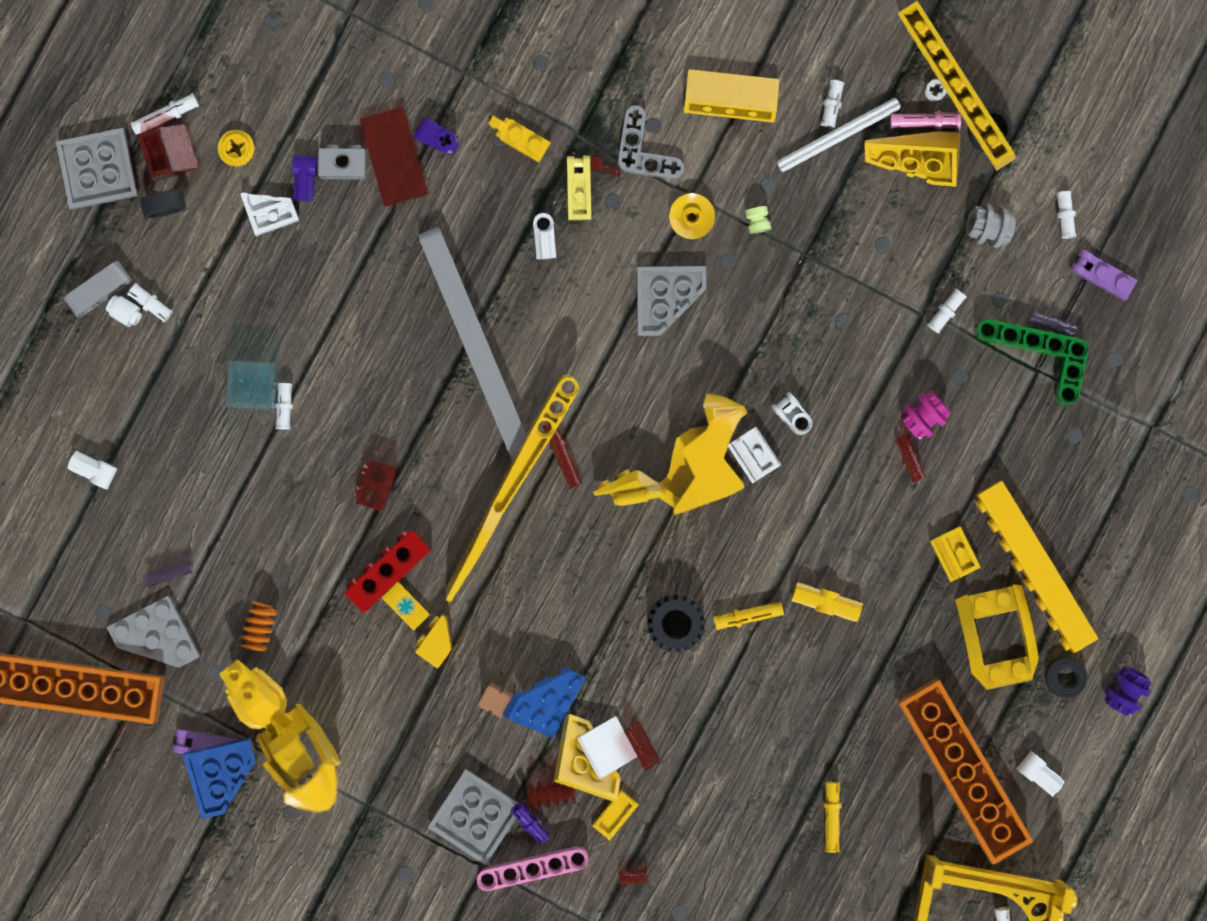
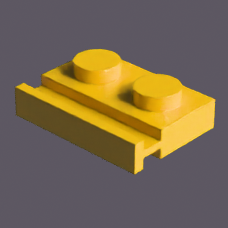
[930,526,981,582]

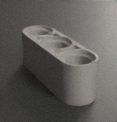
[64,261,132,318]

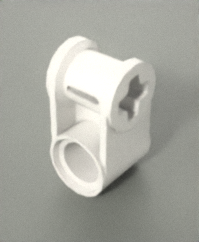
[771,391,812,435]

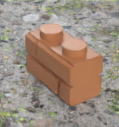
[479,683,513,718]

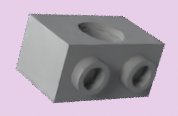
[319,145,367,180]

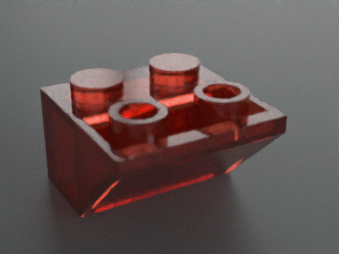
[137,124,199,182]

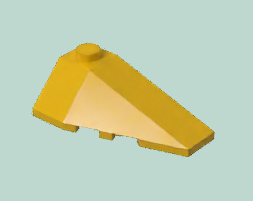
[865,131,960,186]

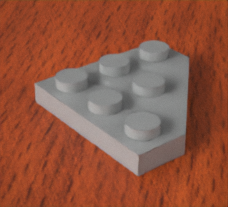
[637,266,706,336]
[107,595,201,668]

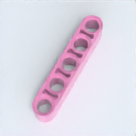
[477,846,588,891]

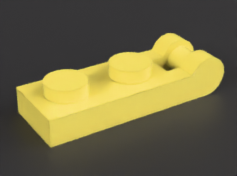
[567,156,591,220]

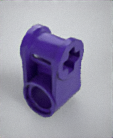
[413,117,459,154]

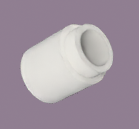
[106,295,142,327]

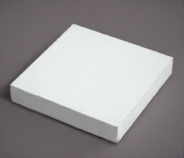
[577,716,638,779]

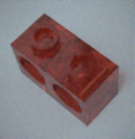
[354,460,398,512]

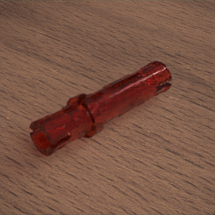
[542,423,583,489]

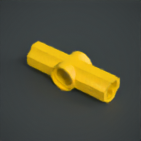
[791,582,863,622]

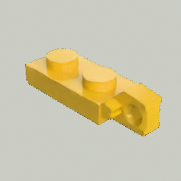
[488,116,551,163]

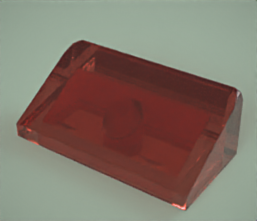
[624,721,660,771]

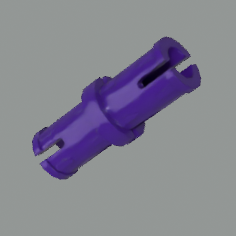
[510,802,550,844]

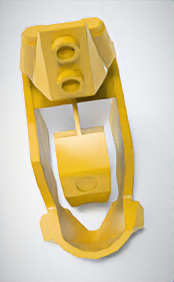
[593,393,748,515]
[219,660,341,812]

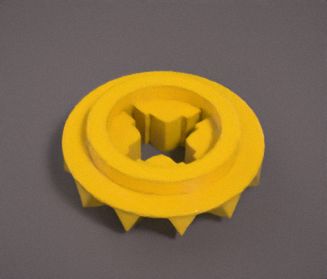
[218,130,255,167]

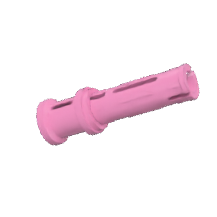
[890,110,961,131]

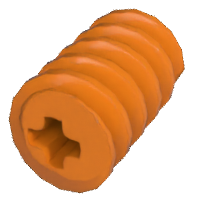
[238,601,278,651]

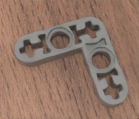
[618,106,684,179]

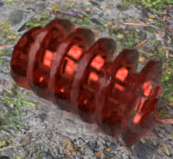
[527,779,576,813]

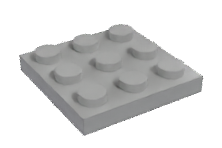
[56,128,138,210]
[428,769,520,865]

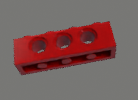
[344,530,432,613]

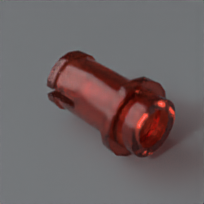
[618,868,648,887]

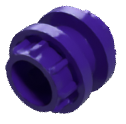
[1104,666,1152,716]

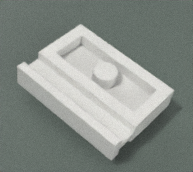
[728,427,781,484]

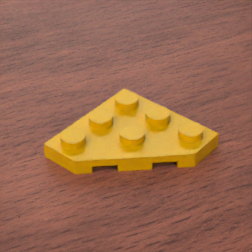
[554,714,621,801]

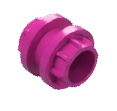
[900,391,950,439]

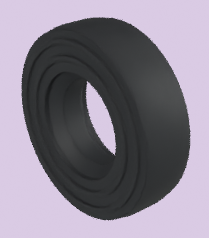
[1045,657,1087,698]

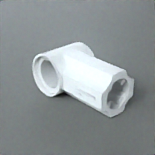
[533,213,556,260]
[67,451,117,490]
[1016,751,1065,797]

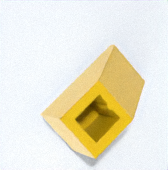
[415,614,452,669]

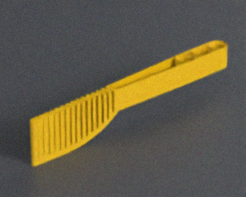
[445,374,579,602]

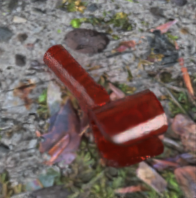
[590,157,621,178]

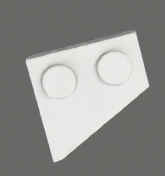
[241,193,299,236]

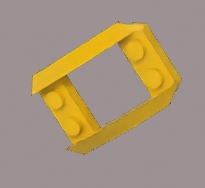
[955,584,1039,690]

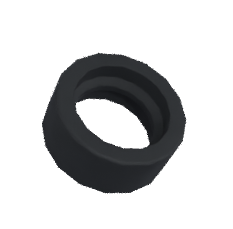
[968,108,1013,153]
[140,189,186,218]

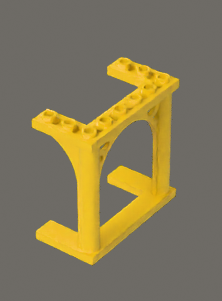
[914,854,1077,921]

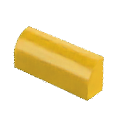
[684,69,780,123]

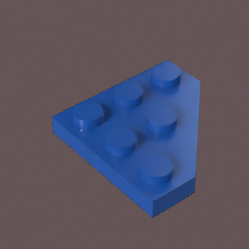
[503,667,586,738]
[182,737,257,819]

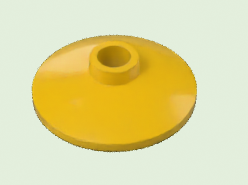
[669,193,715,239]

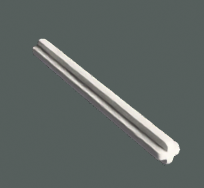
[777,98,901,172]

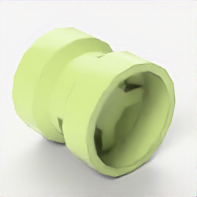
[745,206,772,234]

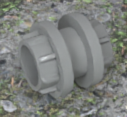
[966,204,1016,248]

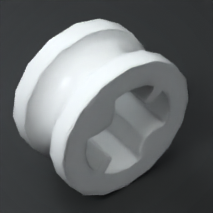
[925,79,946,102]

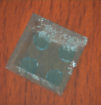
[226,361,279,411]

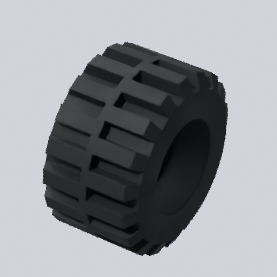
[647,594,706,653]

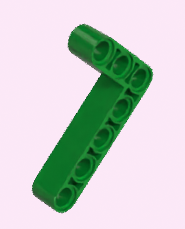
[974,319,1089,405]

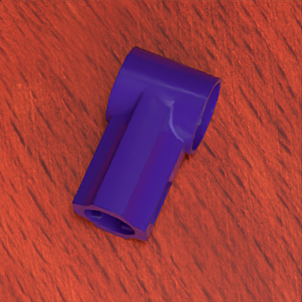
[292,155,318,202]

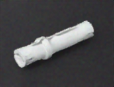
[131,93,199,136]

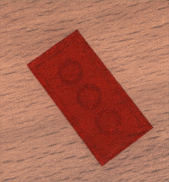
[359,106,429,207]

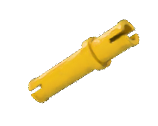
[713,601,784,630]
[823,781,842,853]

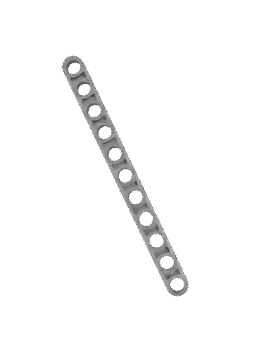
[418,226,526,461]

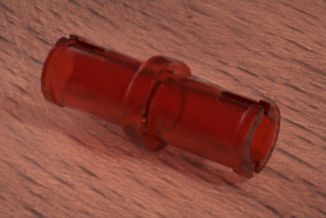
[895,435,926,483]

